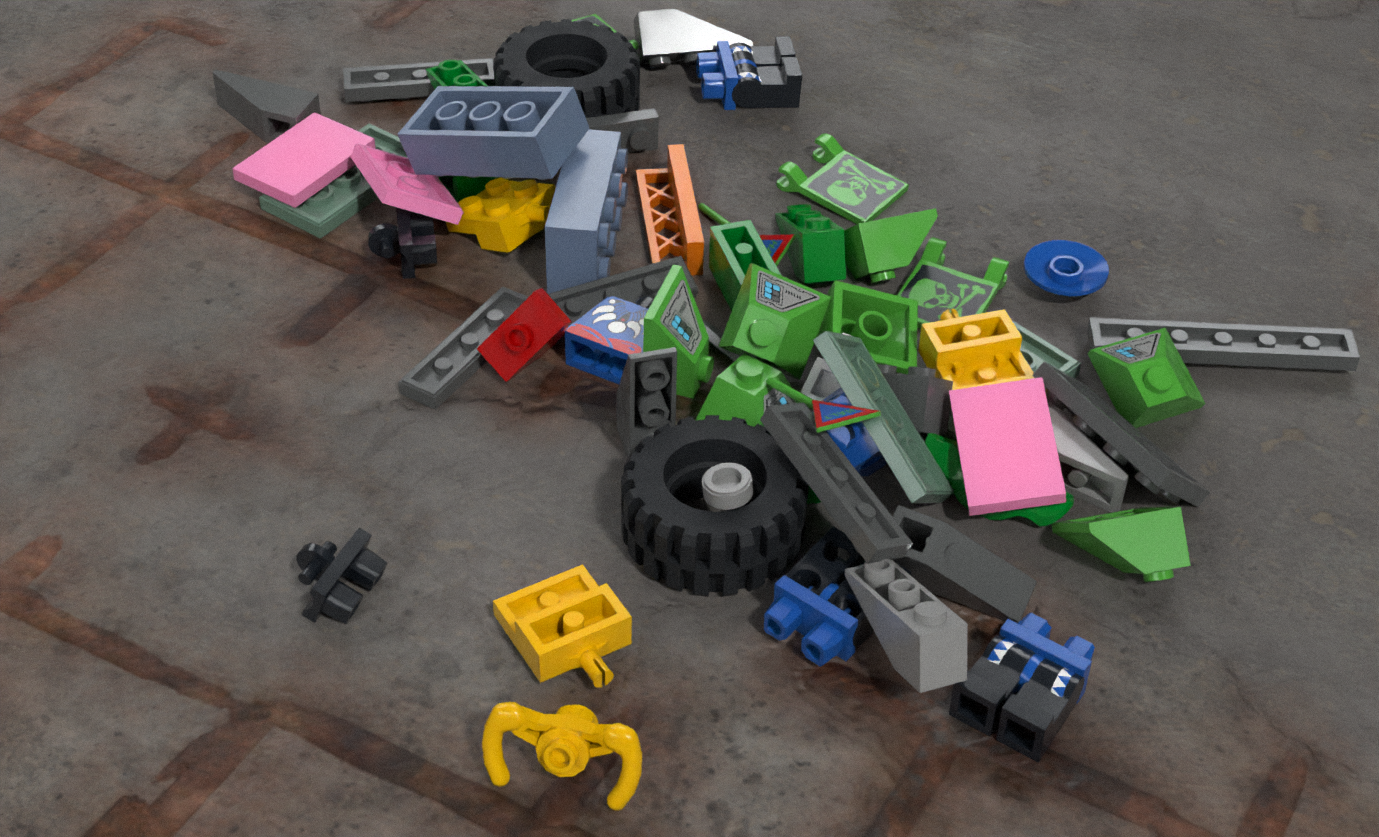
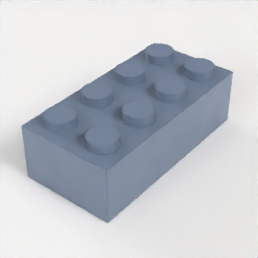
[397,86,590,180]
[545,129,628,294]

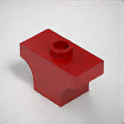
[477,288,572,382]

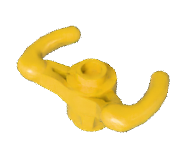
[482,702,642,811]

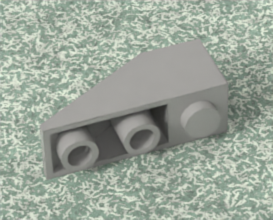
[845,559,968,693]

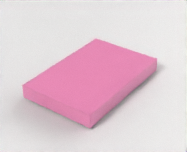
[233,112,376,208]
[350,143,463,225]
[949,377,1066,516]

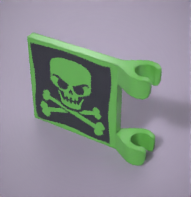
[776,133,909,224]
[897,237,1009,329]

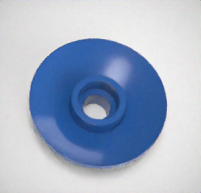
[1024,240,1109,296]

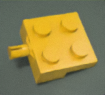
[445,177,556,252]
[918,309,1034,408]
[493,564,632,688]

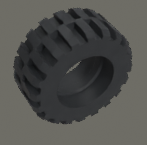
[493,19,640,118]
[621,415,809,597]

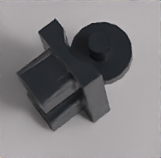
[368,207,438,279]
[296,528,388,624]

